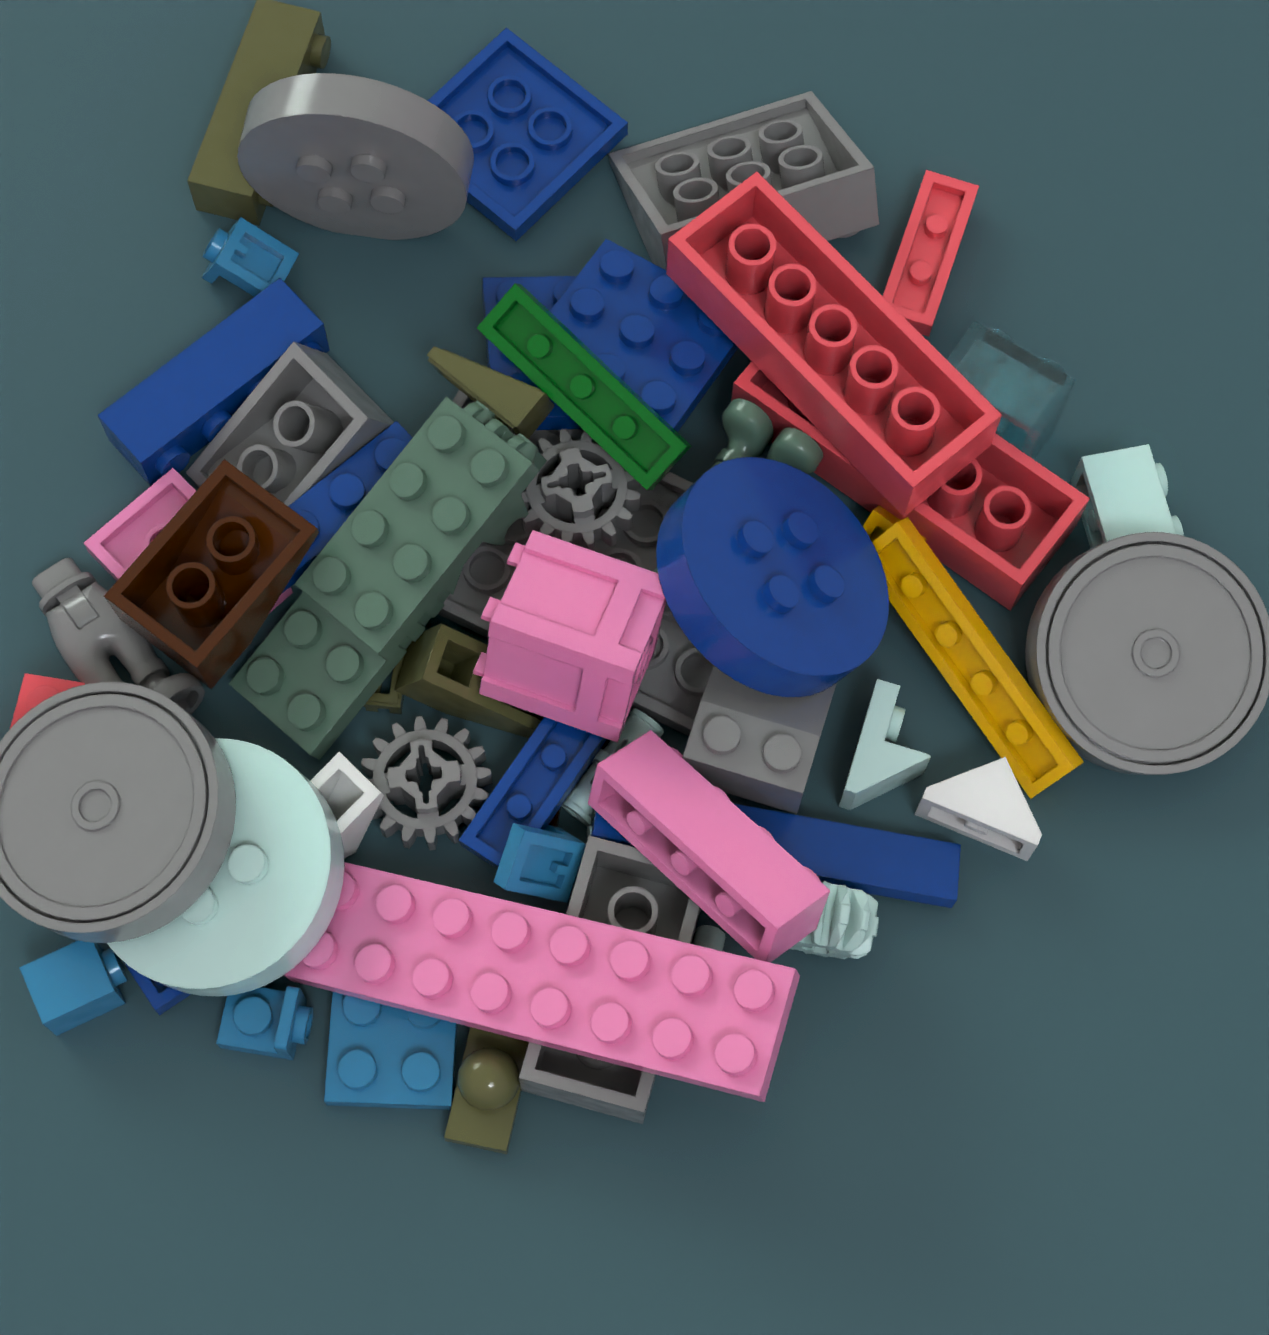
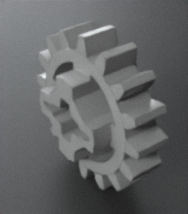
[521,429,641,551]
[361,716,492,851]

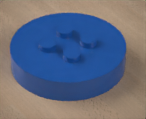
[656,457,889,697]

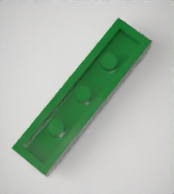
[477,283,692,491]

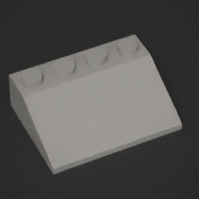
[608,91,879,270]

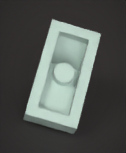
[839,679,931,810]

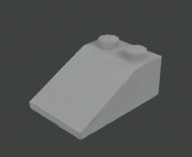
[186,341,394,506]
[682,665,837,814]

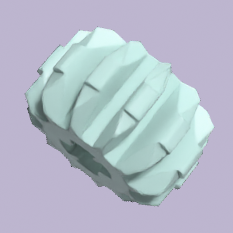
[790,881,879,960]

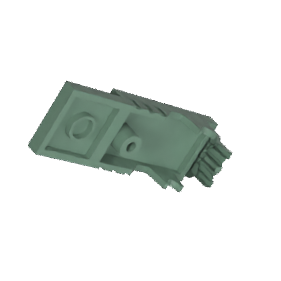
[229,396,547,760]

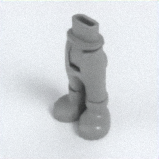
[32,558,205,715]

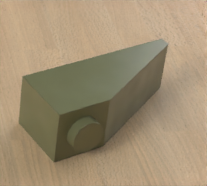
[394,624,544,738]

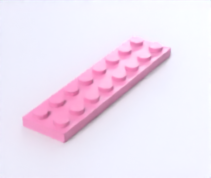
[284,862,800,1102]

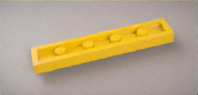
[872,517,1084,799]

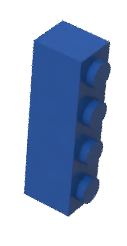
[98,278,330,486]

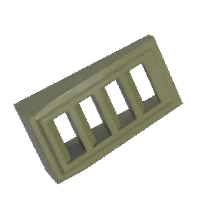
[427,346,554,439]

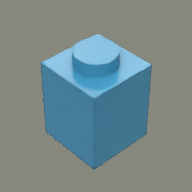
[19,941,128,1036]

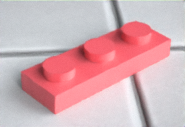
[883,170,979,337]

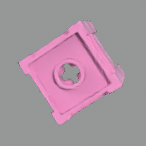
[473,530,667,743]

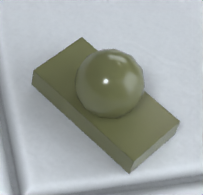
[444,1027,529,1154]

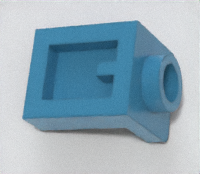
[202,217,299,297]
[493,823,586,903]
[216,986,313,1061]

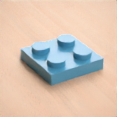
[324,992,458,1110]

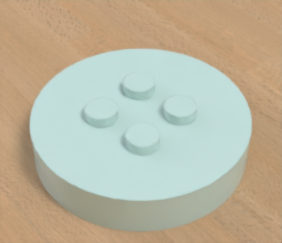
[107,738,345,997]

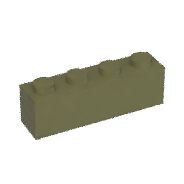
[187,0,331,226]

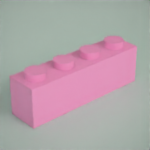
[588,730,830,963]

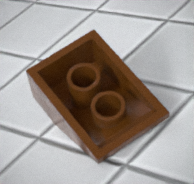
[104,459,319,689]

